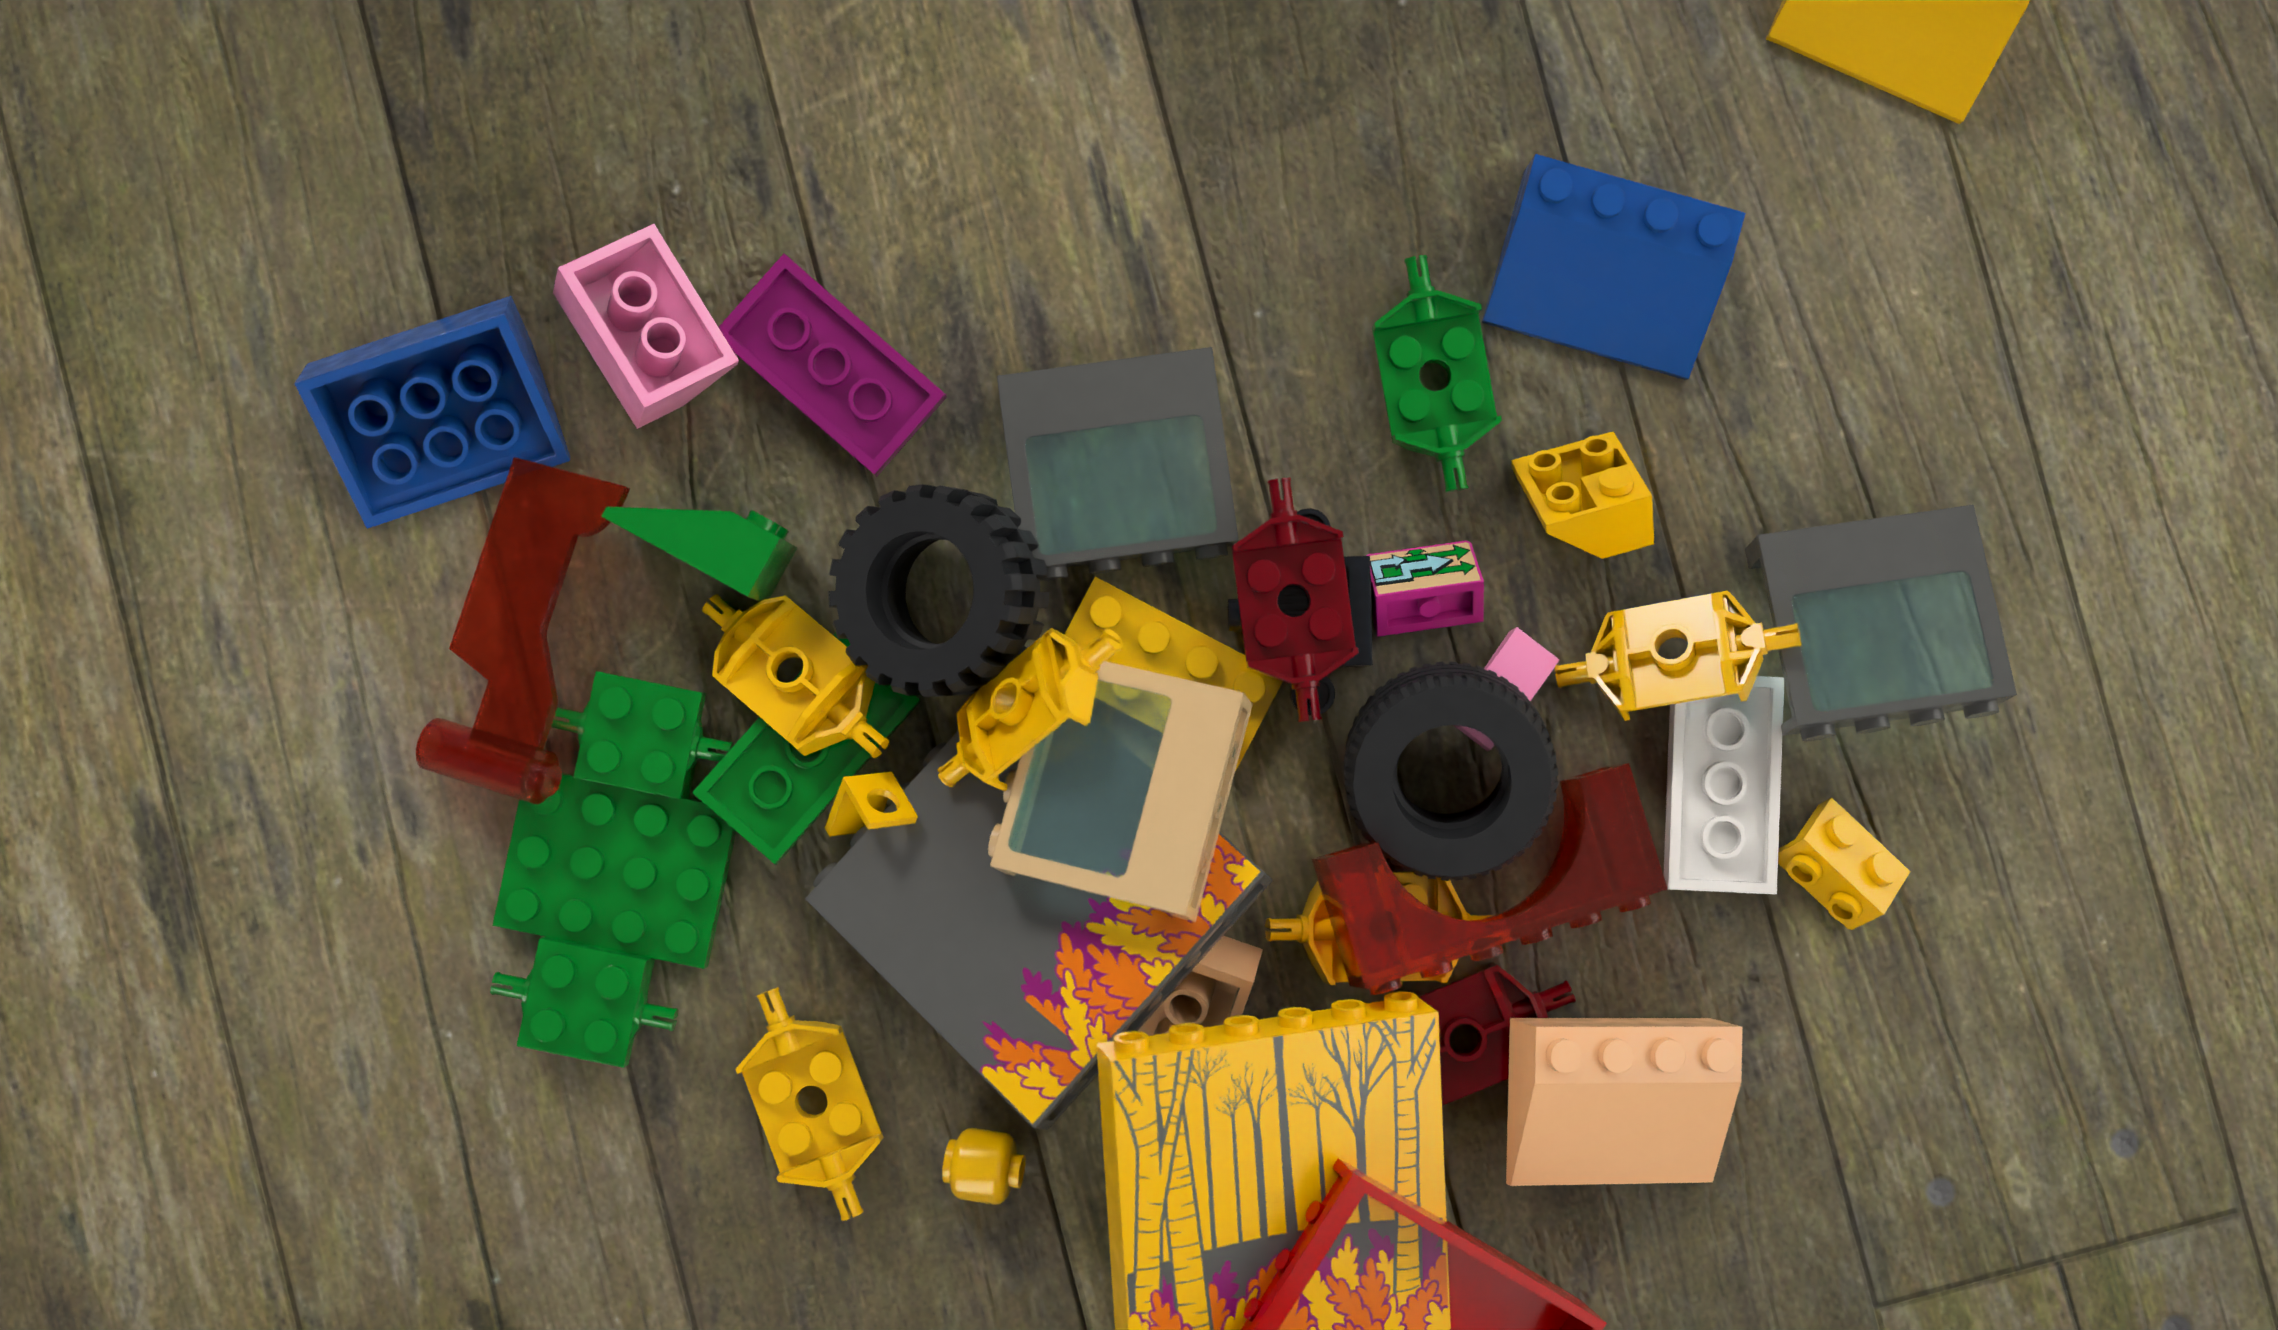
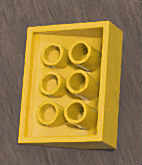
[1766,0,2030,124]

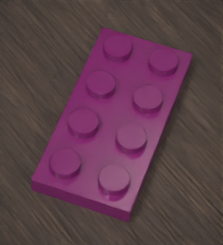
[719,253,947,477]

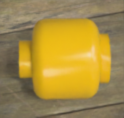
[942,1128,1026,1205]

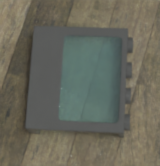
[997,347,1239,581]
[1745,505,2017,741]

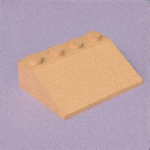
[1506,1018,1742,1186]

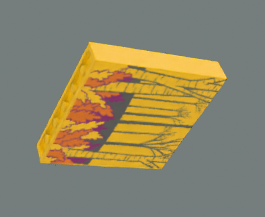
[1096,992,1451,1330]

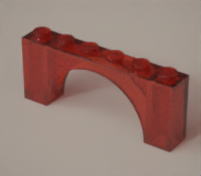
[1312,763,1668,995]

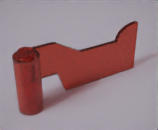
[416,457,630,804]

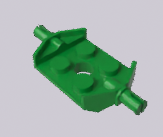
[1372,255,1502,492]

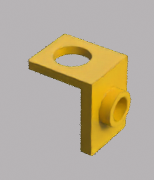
[825,771,918,837]

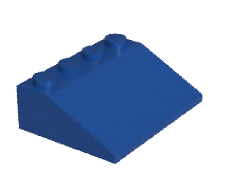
[1482,154,1746,380]
[294,296,571,529]

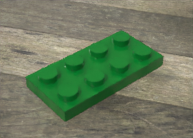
[692,632,920,865]

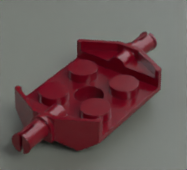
[1232,477,1359,722]
[1418,962,1576,1106]

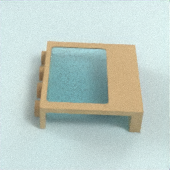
[988,661,1253,922]

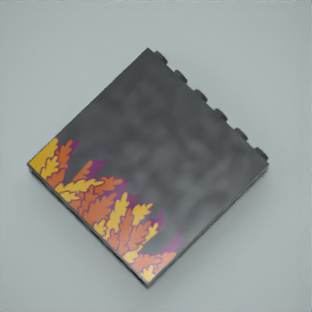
[805,714,1273,1130]

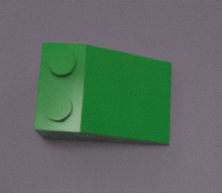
[601,506,797,601]

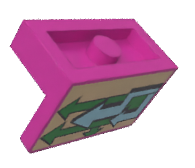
[1366,541,1484,637]

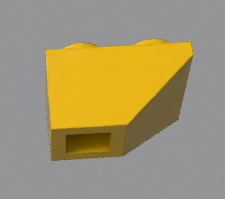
[1511,431,1654,559]

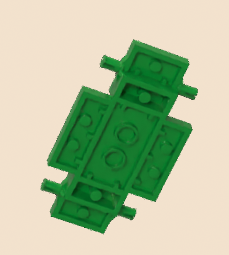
[490,671,736,1068]

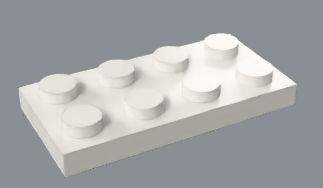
[1663,676,1784,894]

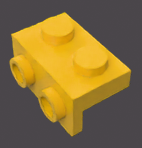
[1778,797,1911,930]

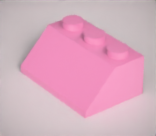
[553,224,739,429]

